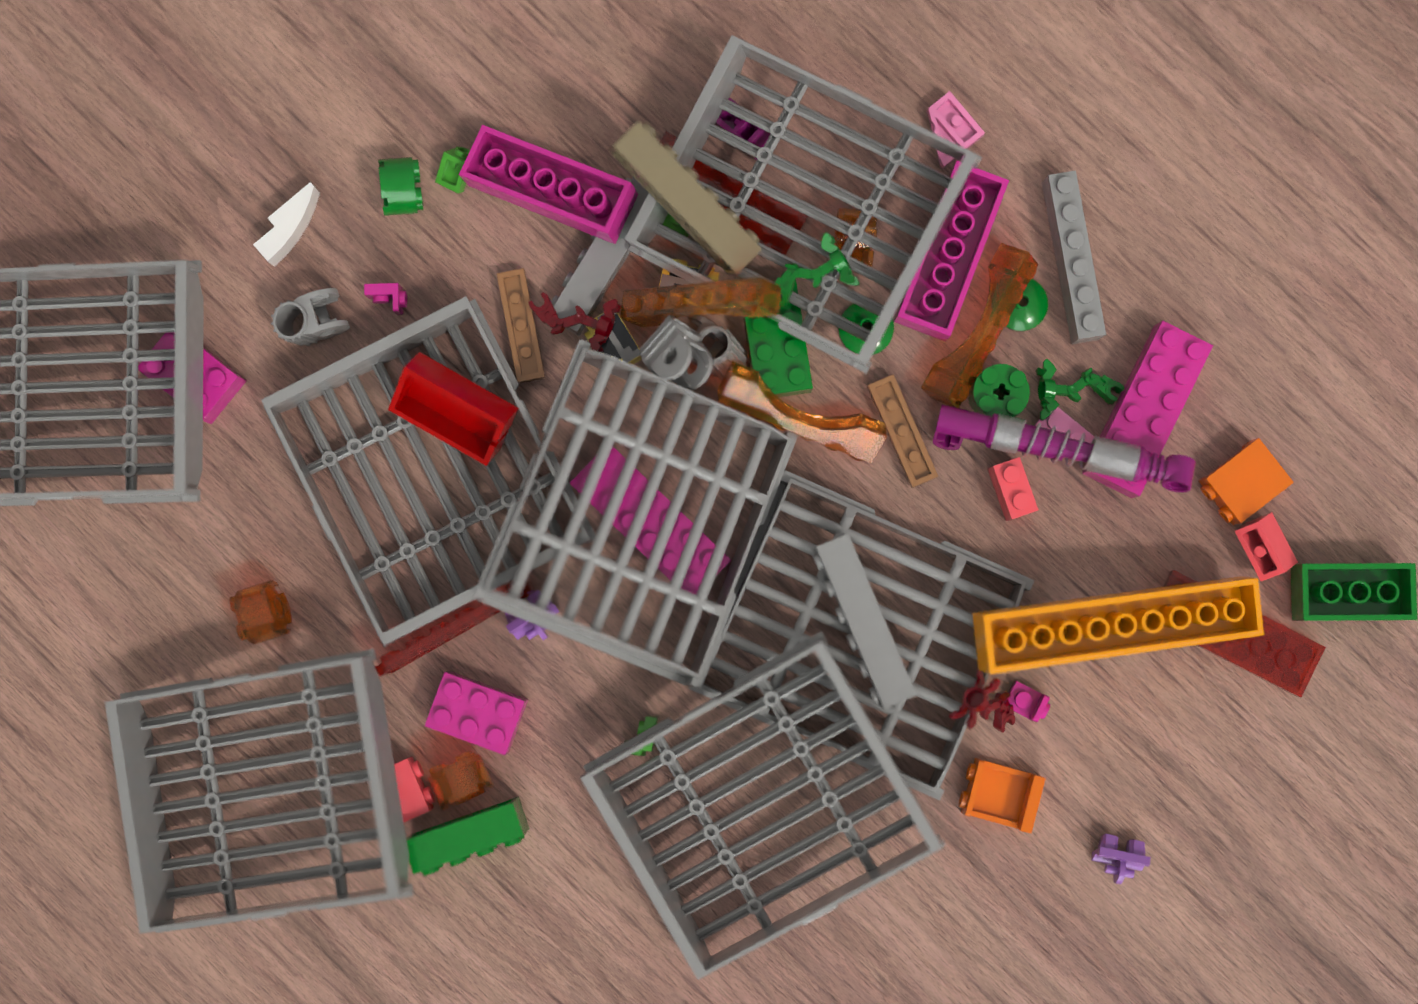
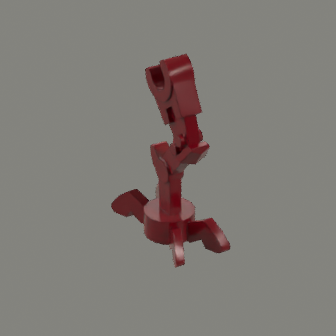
[529,292,621,353]
[949,669,1015,733]

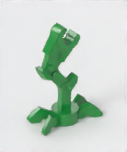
[767,233,860,308]
[1036,359,1124,421]

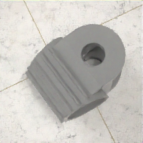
[271,288,350,346]
[691,314,749,381]
[639,315,713,390]

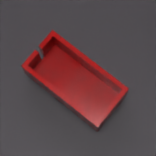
[388,352,519,466]

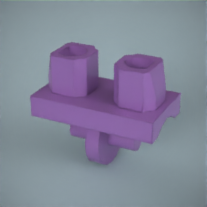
[505,590,560,640]
[1091,834,1151,884]

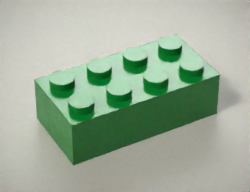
[739,280,813,401]
[1290,563,1417,621]
[406,797,530,876]

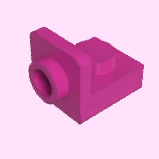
[364,283,408,315]
[1008,681,1050,722]

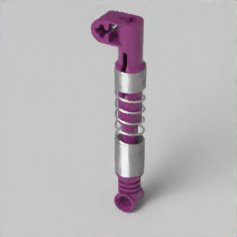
[933,404,1196,493]

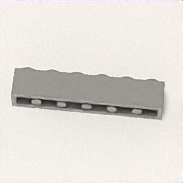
[1042,170,1106,345]
[551,177,648,336]
[812,534,917,709]

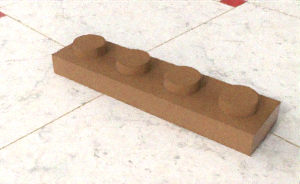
[496,268,546,384]
[867,374,939,488]

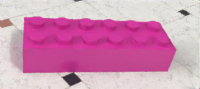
[459,125,639,244]
[894,161,1009,342]
[1082,321,1213,498]
[570,446,731,594]

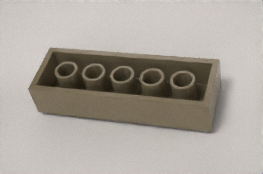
[608,121,762,274]

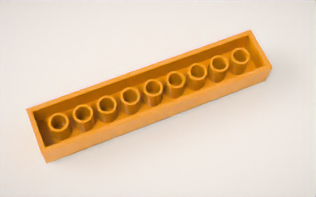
[972,576,1264,674]

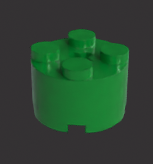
[378,157,423,216]
[968,364,1030,418]

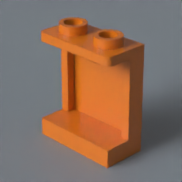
[1199,438,1294,525]
[959,758,1046,834]

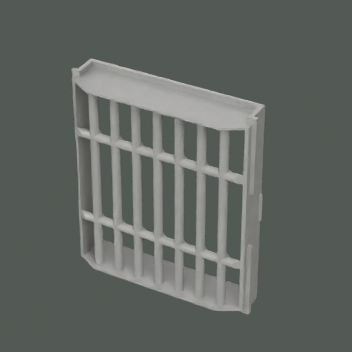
[624,35,982,374]
[0,260,204,506]
[261,296,596,648]
[474,339,798,689]
[688,470,1035,801]
[581,631,945,980]
[105,649,414,933]

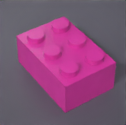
[138,332,246,424]
[425,671,528,755]

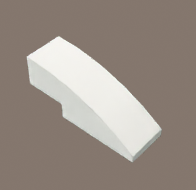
[253,182,320,267]

